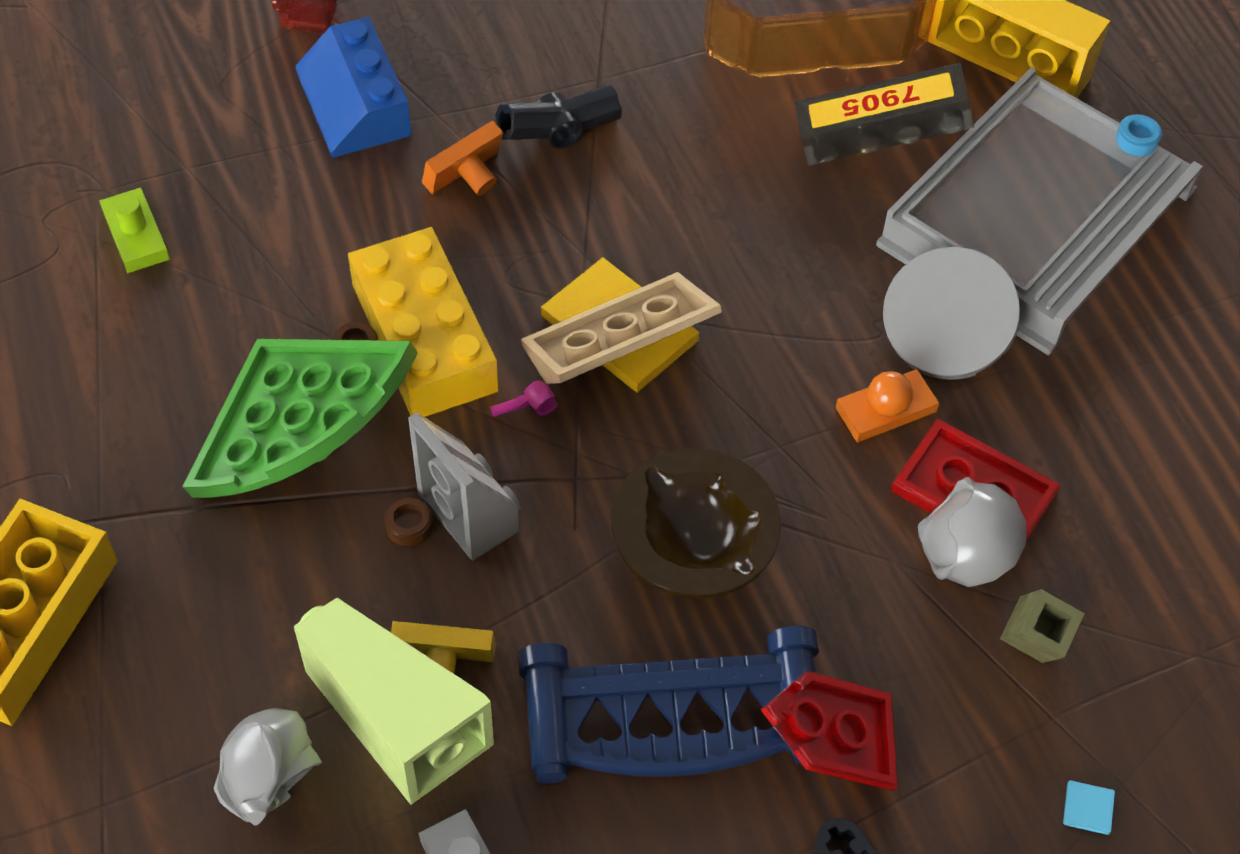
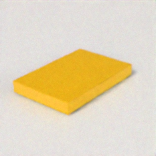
[541,257,699,393]

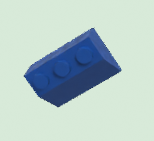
[295,16,412,158]

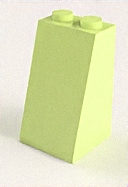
[294,598,494,805]

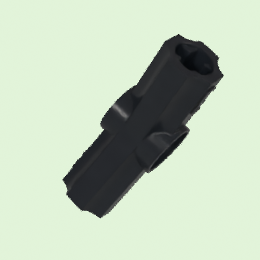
[495,85,622,148]

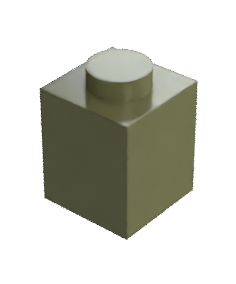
[1000,589,1085,663]

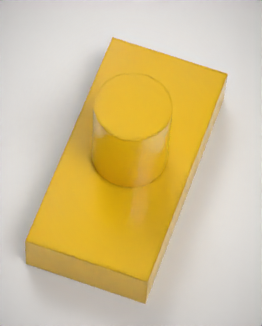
[391,621,496,674]

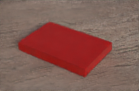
[891,418,1061,543]

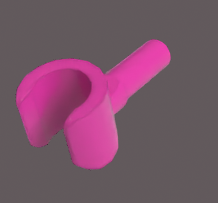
[490,381,557,417]

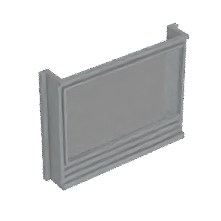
[876,67,1203,356]

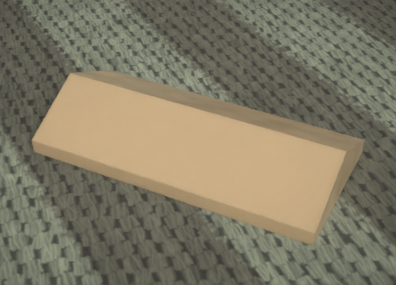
[521,272,722,384]

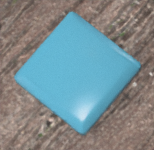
[1063,780,1115,835]

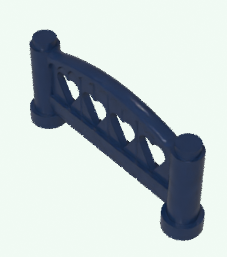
[518,626,819,783]

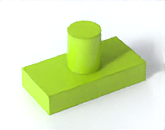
[99,187,170,273]

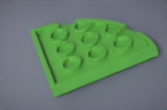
[182,339,418,498]

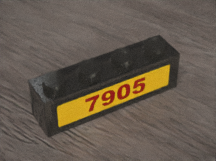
[795,63,974,165]

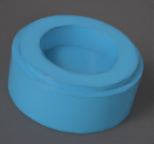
[1116,114,1162,156]

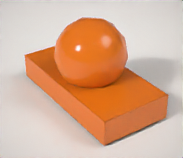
[835,369,939,443]

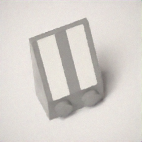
[408,412,521,561]

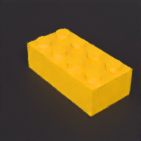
[928,0,1110,98]
[348,227,498,417]
[0,499,118,726]

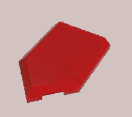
[761,671,898,791]

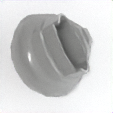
[918,477,1026,587]
[213,708,322,825]

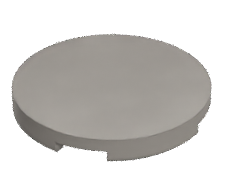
[883,247,1020,380]

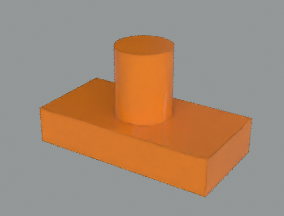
[422,120,503,196]

